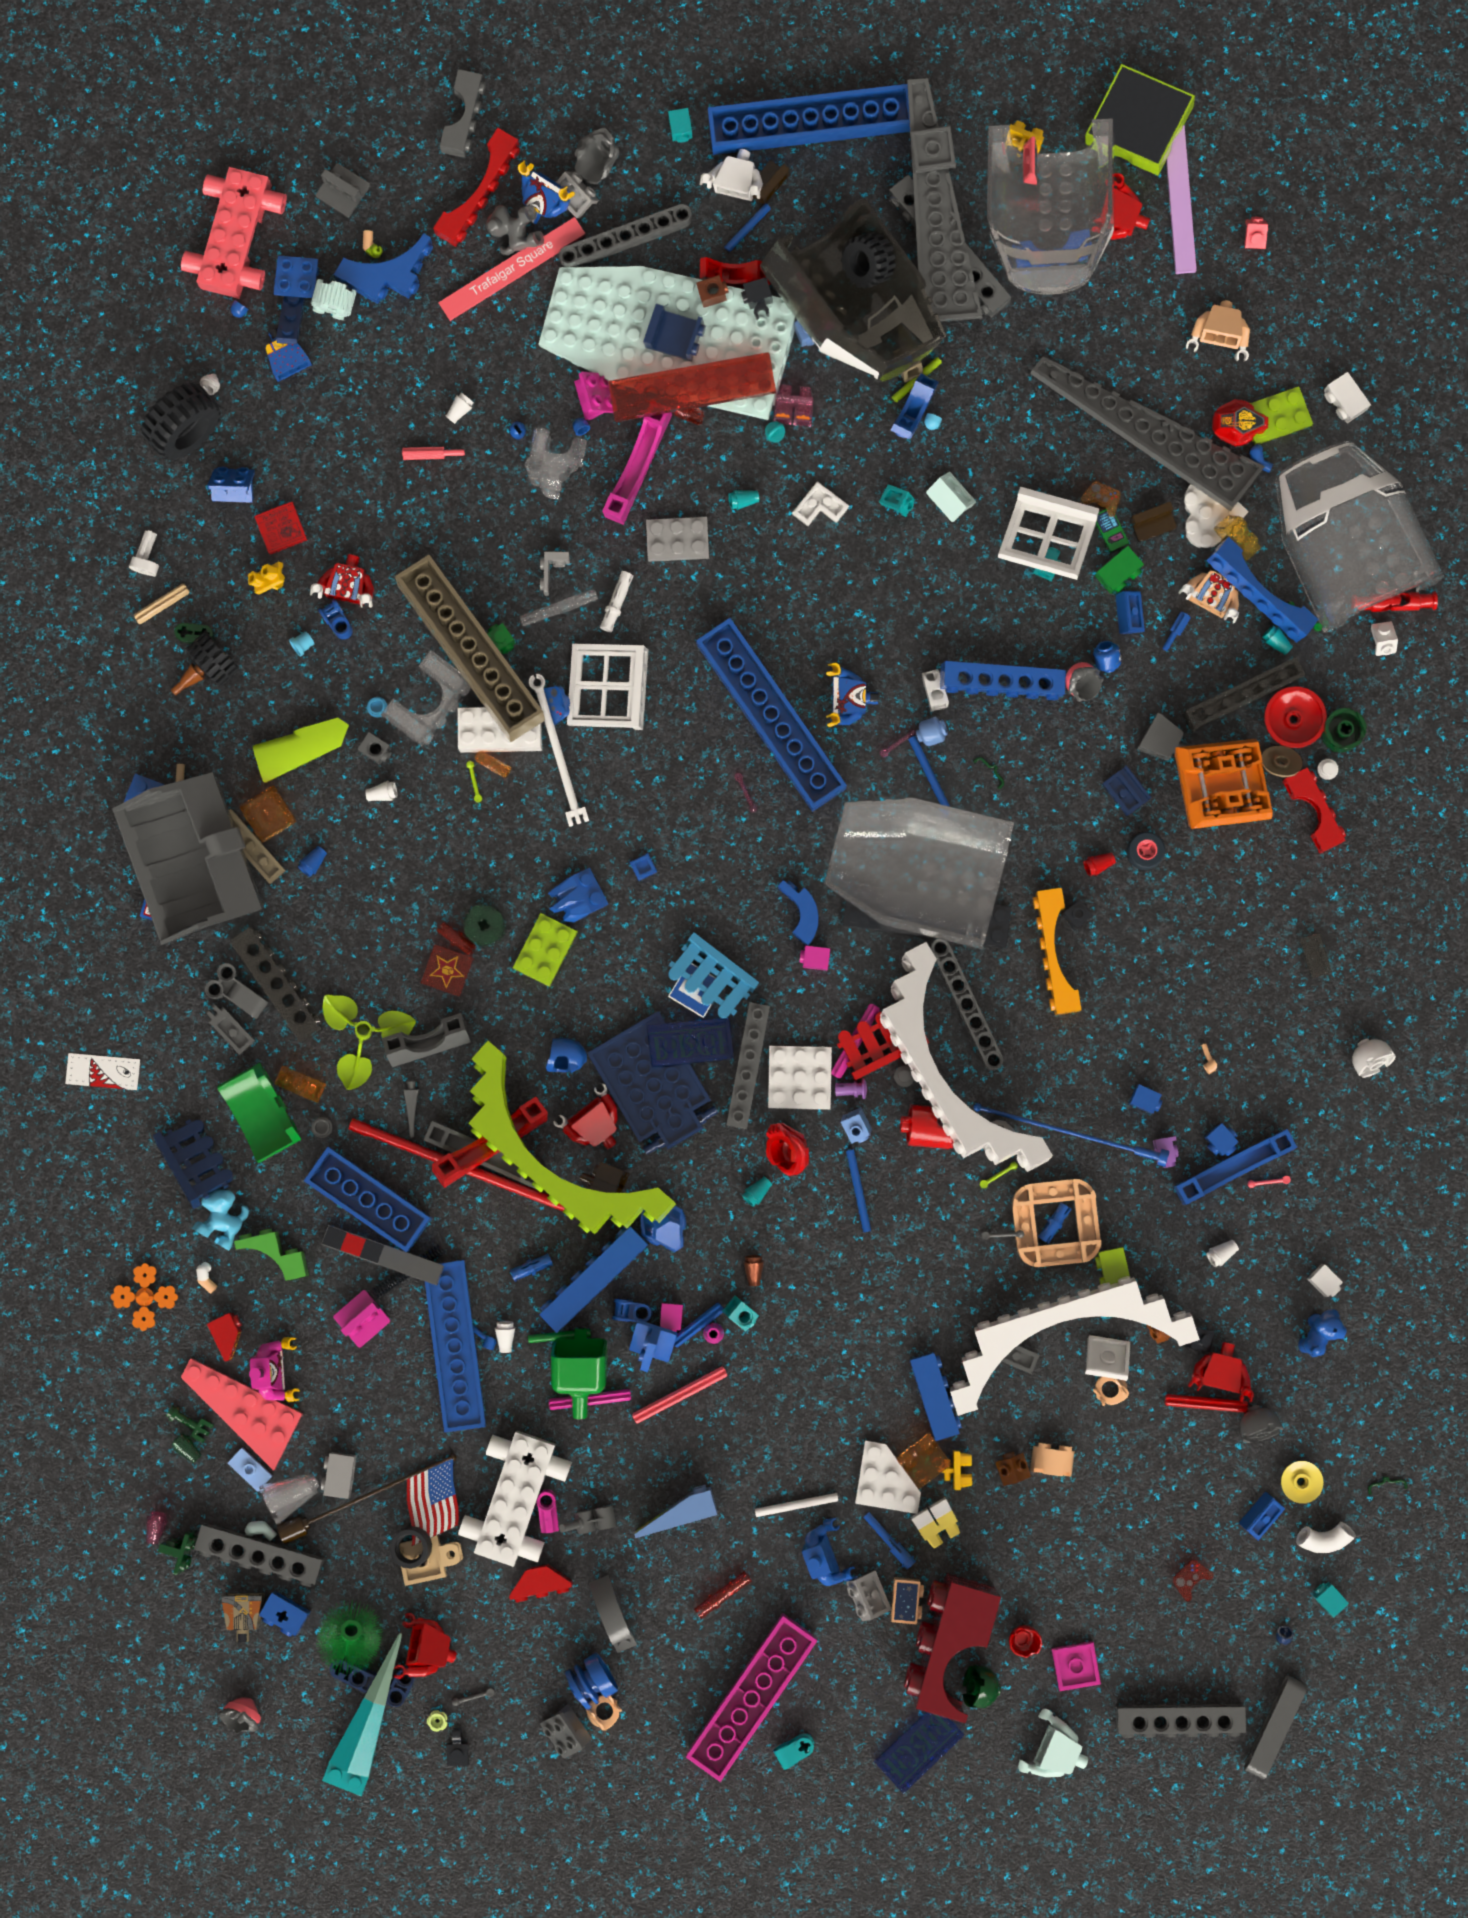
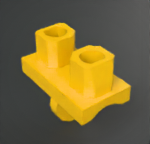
[1005,120,1044,155]
[248,561,285,595]
[938,1450,972,1490]

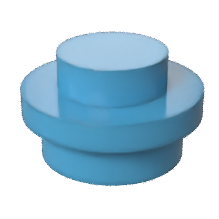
[367,697,388,718]

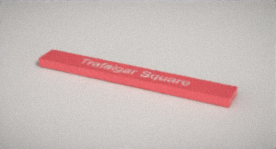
[438,217,586,321]

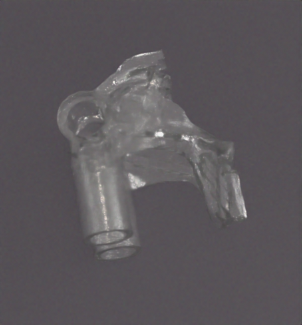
[525,428,587,500]

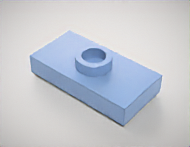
[228,1447,273,1492]

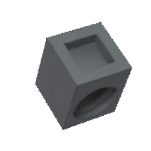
[358,732,392,765]

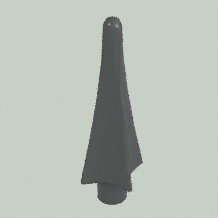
[403,1081,419,1138]

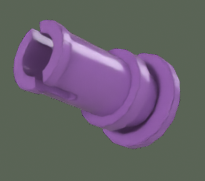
[835,1079,867,1099]

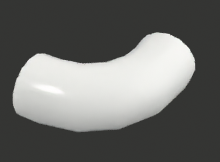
[1296,1522,1356,1553]

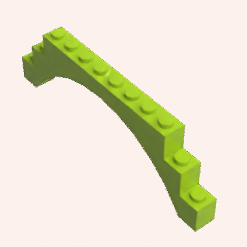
[468,1041,676,1234]

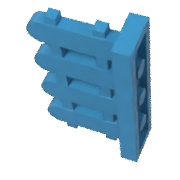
[668,932,759,1018]

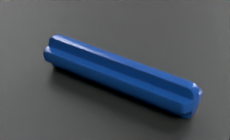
[674,1303,724,1348]

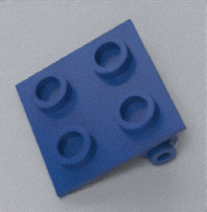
[274,255,319,298]

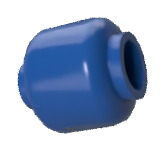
[1093,641,1122,673]

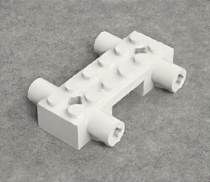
[458,1431,572,1567]

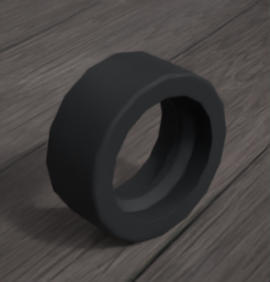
[390,1526,432,1569]

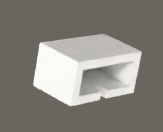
[1324,372,1371,423]

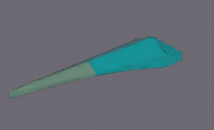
[322,1633,402,1796]

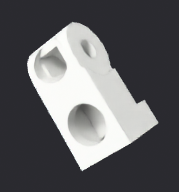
[922,669,949,712]

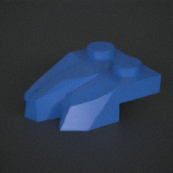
[548,868,609,922]

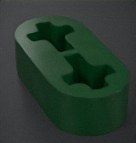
[174,623,215,643]

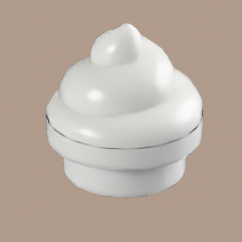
[200,374,220,395]

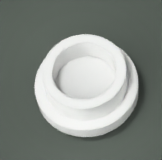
[1317,759,1338,780]

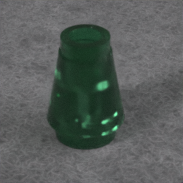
[171,1433,202,1463]

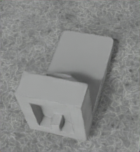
[540,552,570,596]

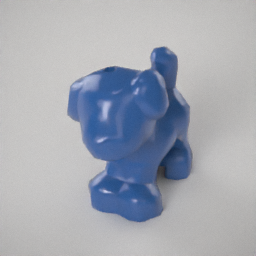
[1298,1309,1347,1357]

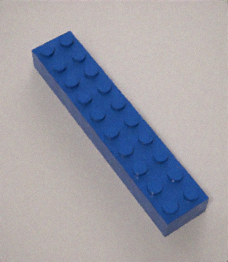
[708,84,910,155]
[696,618,847,812]

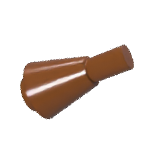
[171,663,205,695]

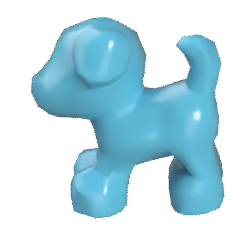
[192,1188,250,1251]

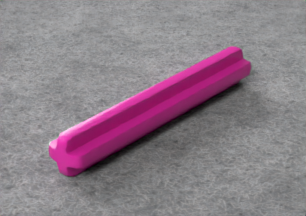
[831,1003,880,1078]
[549,1389,631,1410]

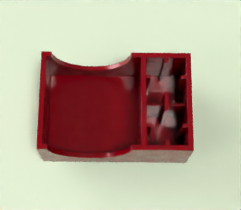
[904,1573,1001,1724]

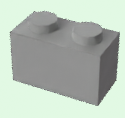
[321,1452,357,1499]

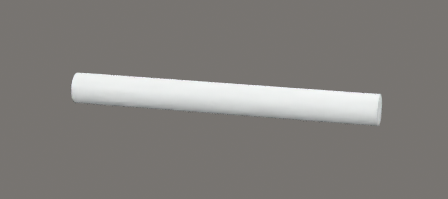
[755,1493,838,1517]

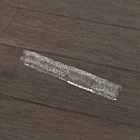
[520,590,598,626]

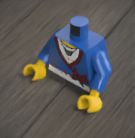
[518,160,575,224]
[826,663,878,727]

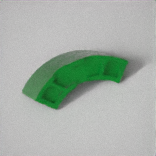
[217,1063,301,1163]

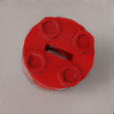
[900,1104,954,1149]

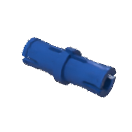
[1038,1202,1072,1244]
[510,1253,553,1282]

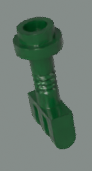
[166,1405,214,1443]

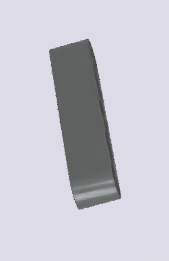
[1244,1675,1308,1779]

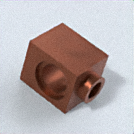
[696,275,729,308]

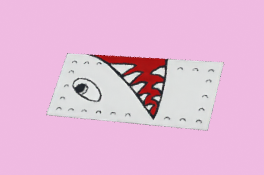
[65,1053,140,1090]

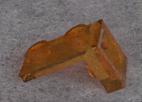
[275,1066,326,1103]

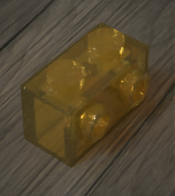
[1213,515,1261,561]

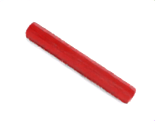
[1165,1394,1248,1413]

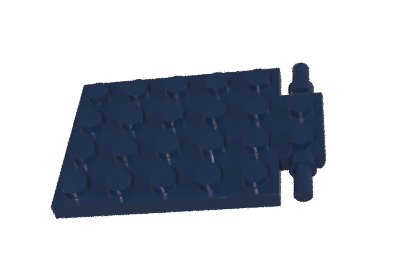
[587,1011,718,1155]

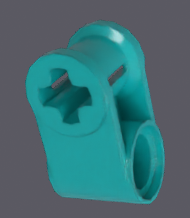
[773,1733,814,1770]

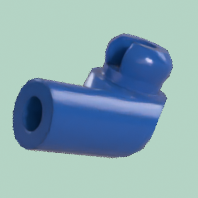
[1249,444,1273,473]

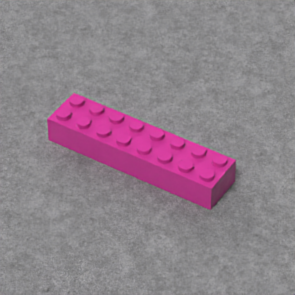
[686,1613,818,1782]

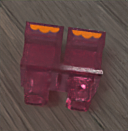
[773,385,813,427]

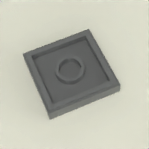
[910,125,956,173]

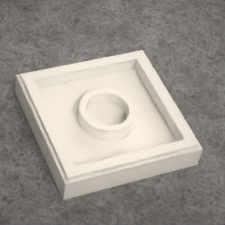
[1085,1335,1130,1381]

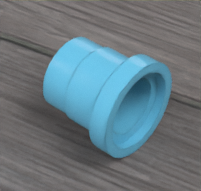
[289,632,314,657]

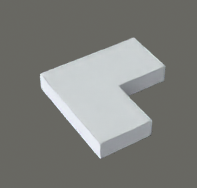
[792,481,849,526]

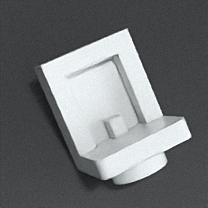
[1371,621,1398,656]

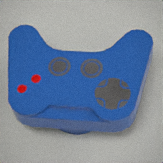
[544,686,570,725]

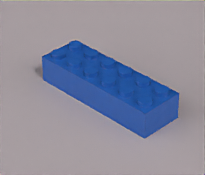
[304,1147,432,1252]
[539,1227,649,1333]

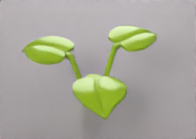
[323,995,416,1090]

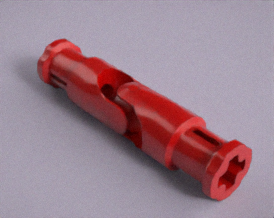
[1352,591,1438,613]

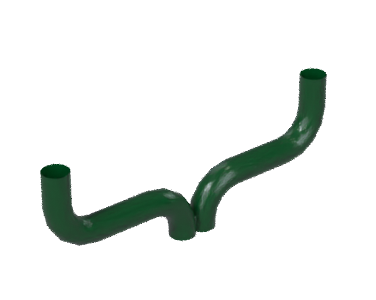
[973,757,1004,789]
[1368,1477,1408,1495]

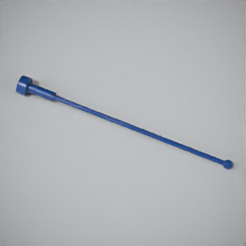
[973,1103,1170,1167]

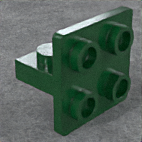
[158,1529,198,1575]

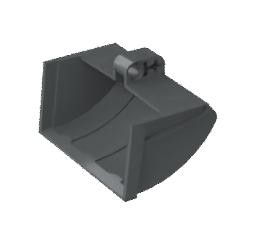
[112,772,263,945]

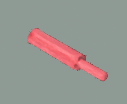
[402,447,465,460]

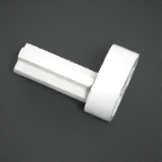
[129,530,159,577]

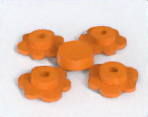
[111,1263,178,1331]

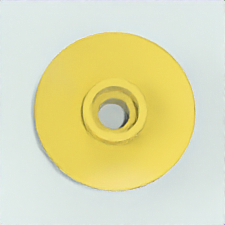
[1281,1461,1323,1503]

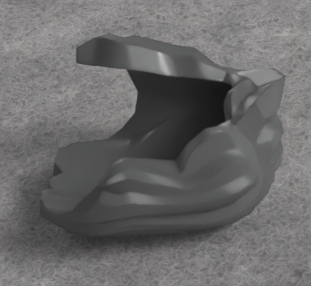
[574,128,619,184]

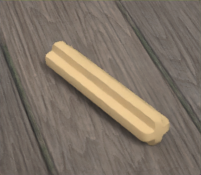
[134,584,189,624]

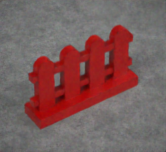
[836,1012,930,1080]

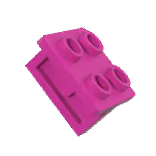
[574,372,618,420]
[333,1290,391,1348]

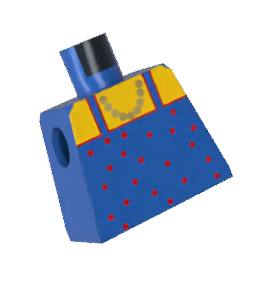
[265,329,312,382]

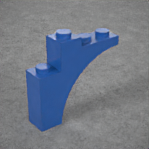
[333,233,433,304]

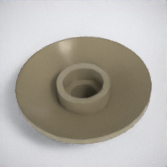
[1261,746,1302,777]

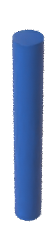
[724,203,771,253]

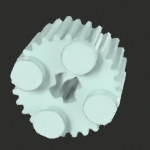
[311,279,357,320]

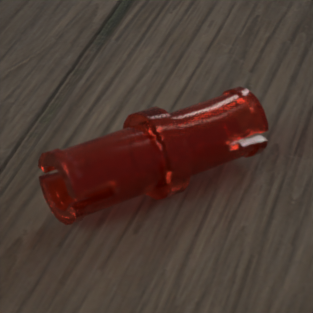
[436,922,477,956]

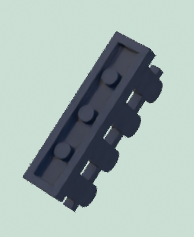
[153,1119,233,1209]

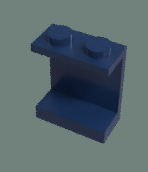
[643,304,706,362]

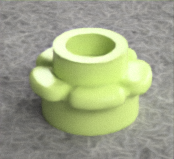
[427,1710,448,1732]

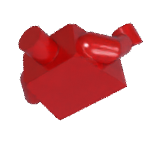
[1093,173,1150,240]
[1188,1342,1254,1402]
[394,1613,457,1679]

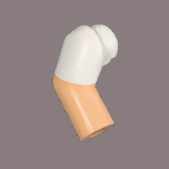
[196,1262,218,1294]

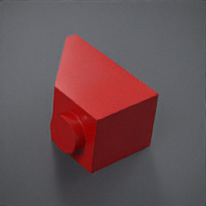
[207,1312,242,1362]

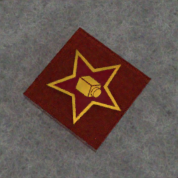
[421,944,474,997]

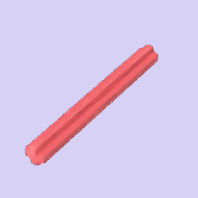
[632,1367,727,1423]

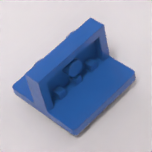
[208,467,255,502]
[629,1320,677,1372]

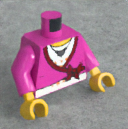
[249,1337,300,1402]

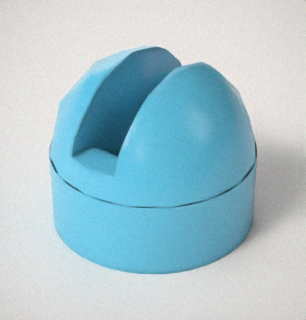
[924,413,942,430]

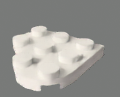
[1184,485,1249,548]

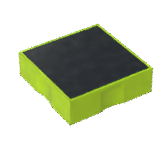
[1085,64,1195,176]

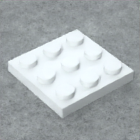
[768,1046,832,1110]

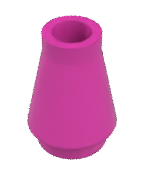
[703,1323,724,1344]

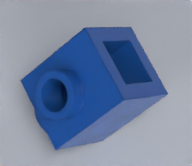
[1204,1123,1238,1156]

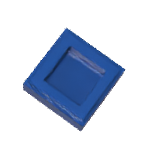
[630,853,657,881]

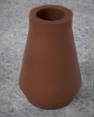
[743,1255,764,1286]

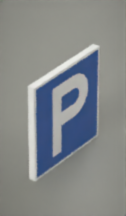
[668,963,716,1018]

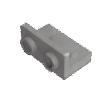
[556,171,599,218]
[846,1570,892,1621]

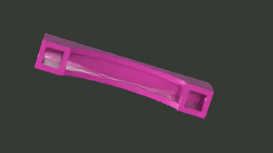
[603,400,672,525]

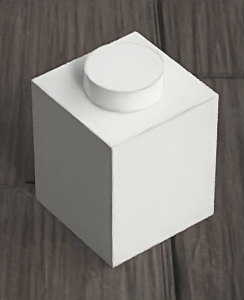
[1307,1264,1343,1297]

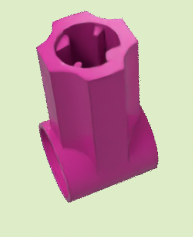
[537,1489,559,1533]

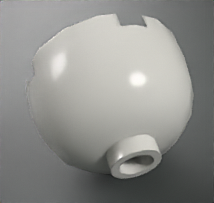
[1352,1038,1396,1078]

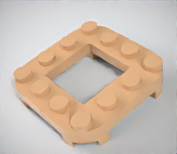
[1012,1179,1101,1267]

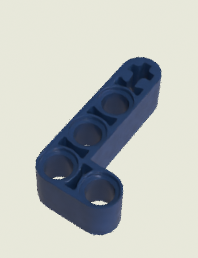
[330,1657,416,1707]

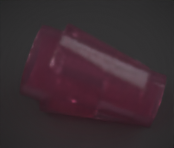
[146,1511,168,1544]

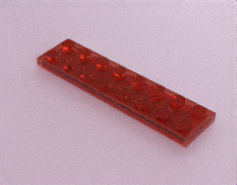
[608,352,776,422]

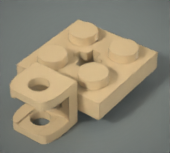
[399,1535,463,1586]

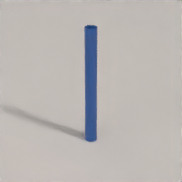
[908,736,951,813]
[846,1149,871,1232]

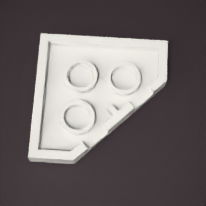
[855,1440,921,1514]

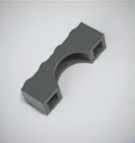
[440,69,486,158]
[382,1013,471,1067]

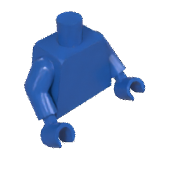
[802,1518,858,1586]

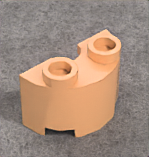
[1030,1443,1075,1477]

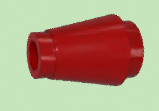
[1083,852,1116,876]

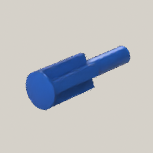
[1163,612,1191,651]

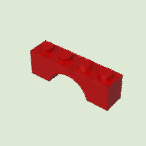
[1282,767,1346,854]

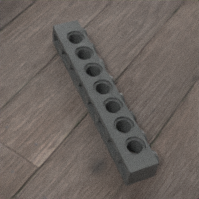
[888,175,1011,318]

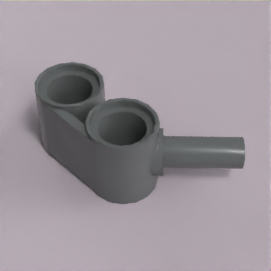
[559,1505,617,1534]

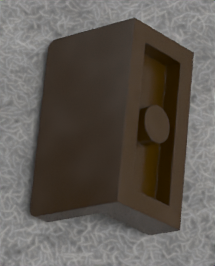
[753,160,790,205]
[1130,501,1177,542]

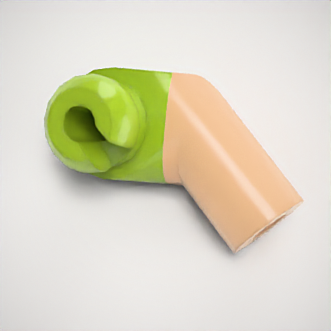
[363,230,383,258]

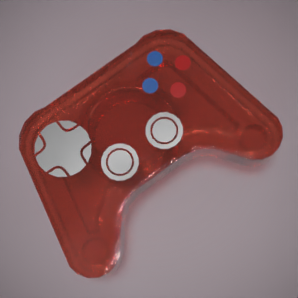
[1172,1560,1214,1601]

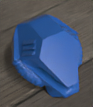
[640,1205,686,1252]

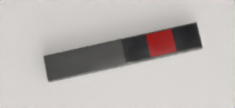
[321,1225,445,1285]

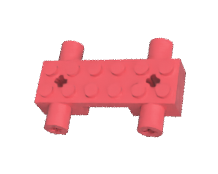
[181,167,287,299]

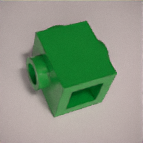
[487,623,516,654]

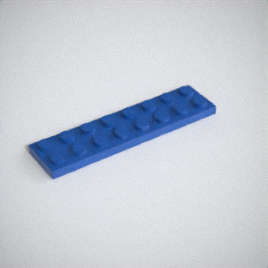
[425,1260,486,1433]

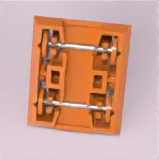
[1175,739,1273,829]

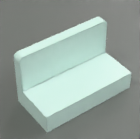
[926,472,976,522]

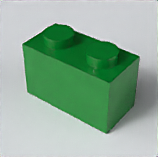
[1095,546,1144,594]

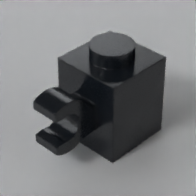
[741,277,773,320]

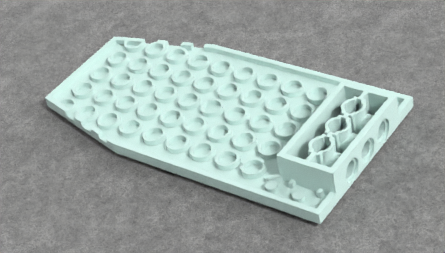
[539,266,799,420]

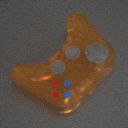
[1081,481,1121,517]

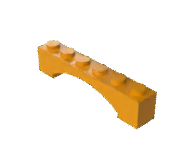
[1033,888,1081,1015]

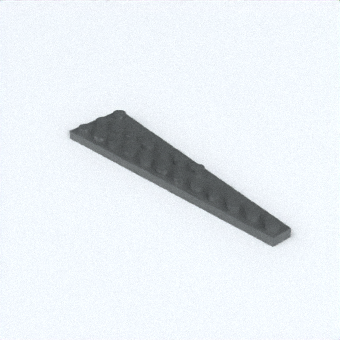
[907,78,982,322]
[1030,356,1265,511]

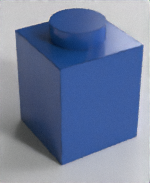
[1128,1084,1163,1114]

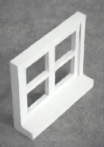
[998,487,1099,580]
[567,644,648,730]

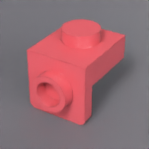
[1244,217,1268,249]

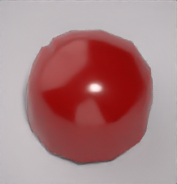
[1008,1625,1043,1658]

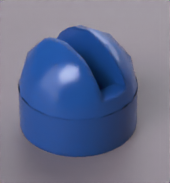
[230,300,249,318]
[572,418,590,436]
[509,422,526,439]

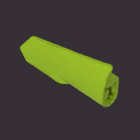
[253,718,349,783]

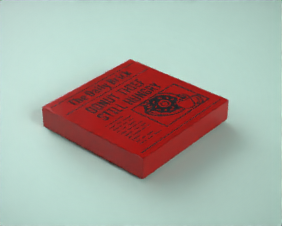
[254,502,307,555]

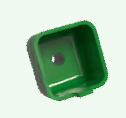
[551,1328,608,1419]

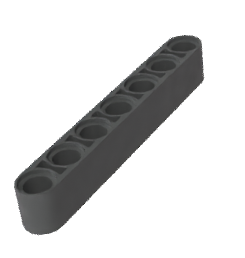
[559,204,692,267]
[930,938,1003,1070]

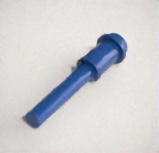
[863,1512,916,1570]

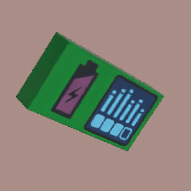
[1096,507,1129,553]

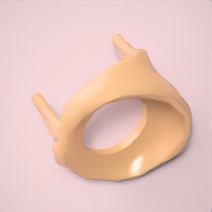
[1093,1377,1129,1406]
[586,1695,622,1730]

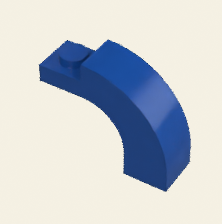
[891,373,939,439]

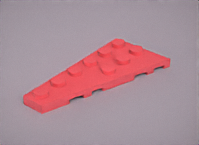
[181,1358,303,1471]

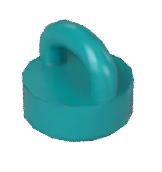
[765,421,785,443]

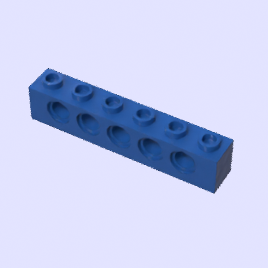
[940,661,1066,700]

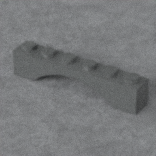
[424,1121,536,1189]

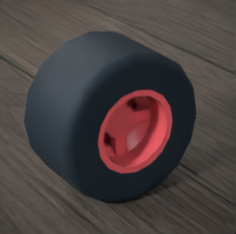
[1127,832,1165,870]

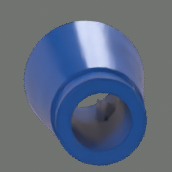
[298,846,327,877]

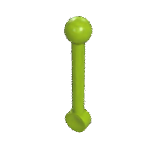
[466,761,482,803]
[980,1162,1018,1188]

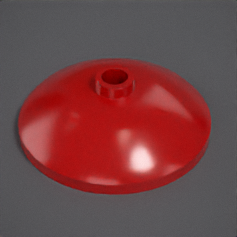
[1264,686,1327,748]

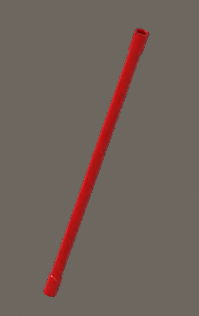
[348,1118,565,1211]

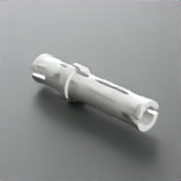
[600,571,634,632]

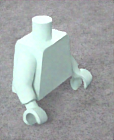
[1018,1709,1088,1777]

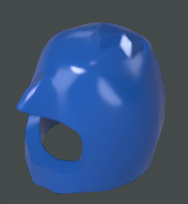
[546,1038,587,1073]

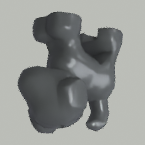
[486,205,544,255]

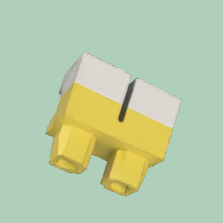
[911,1497,960,1548]

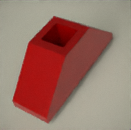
[509,1564,573,1602]

